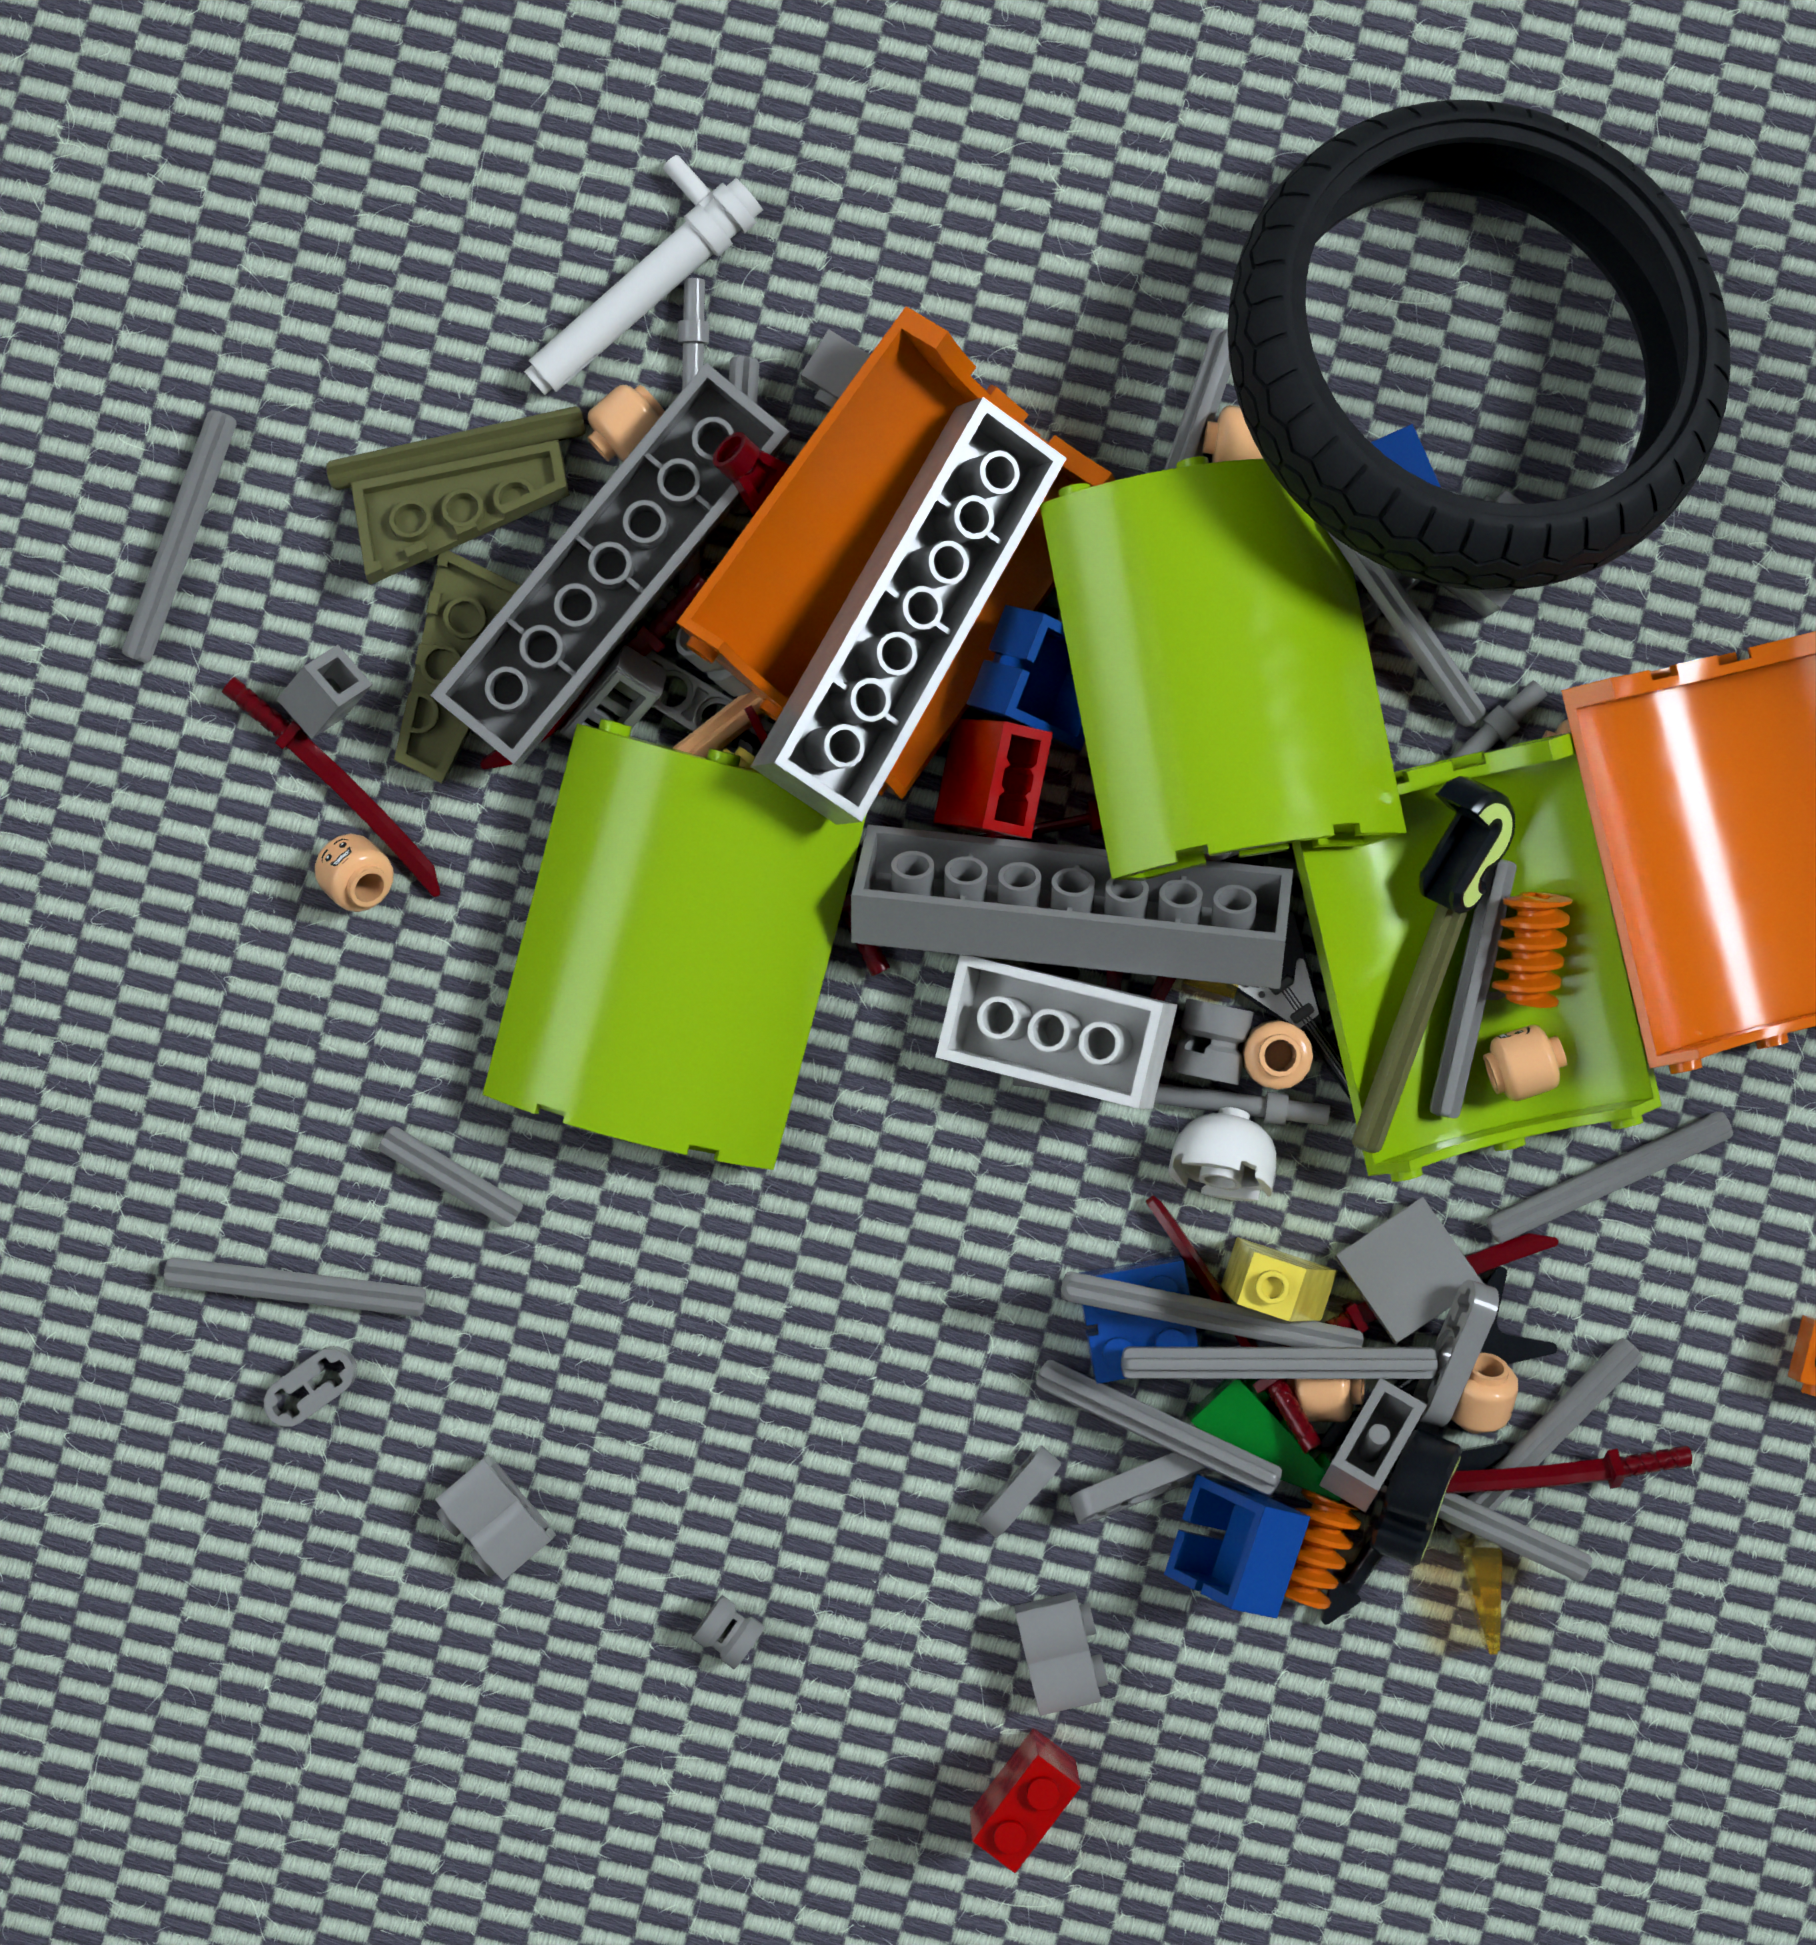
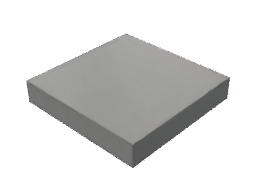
[1335,1197,1484,1345]

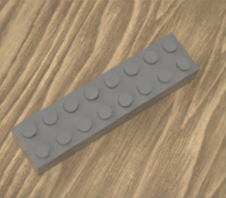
[430,363,790,768]
[750,397,1067,825]
[851,825,1293,989]

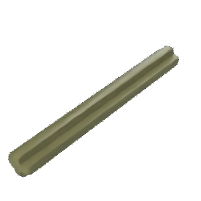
[326,406,586,490]
[1352,904,1467,1153]

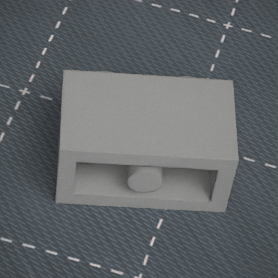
[1319,1378,1427,1512]

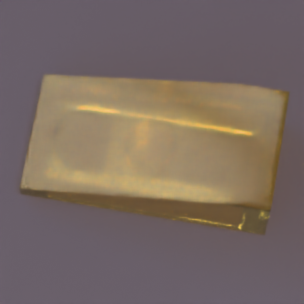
[1454,1539,1502,1655]

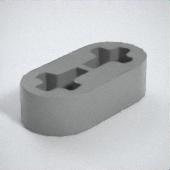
[264,1346,357,1427]
[975,1445,1061,1538]

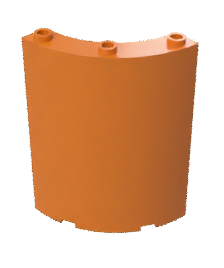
[676,306,1115,800]
[1561,631,1816,1074]

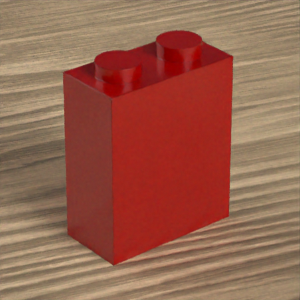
[933,719,1053,839]
[970,1728,1081,1873]

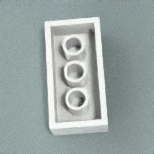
[935,955,1177,1109]

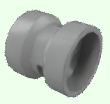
[691,1595,765,1669]

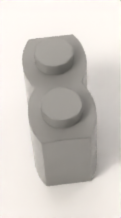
[435,1454,556,1581]
[1014,1591,1109,1716]

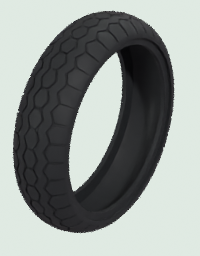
[1228,100,1731,591]

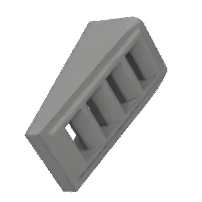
[560,645,667,740]

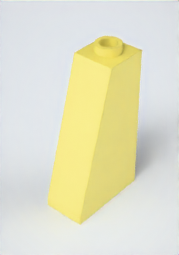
[1221,1237,1338,1322]

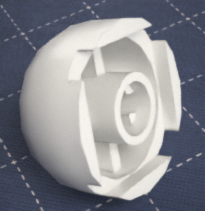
[1168,1107,1277,1201]

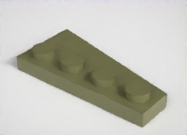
[351,440,570,585]
[394,550,520,784]

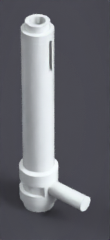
[524,155,763,395]

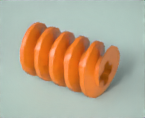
[1492,892,1573,1008]
[1285,1488,1362,1609]

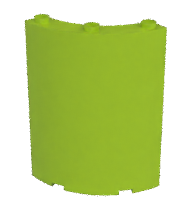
[1040,456,1407,881]
[482,718,867,1170]
[1292,732,1662,1182]

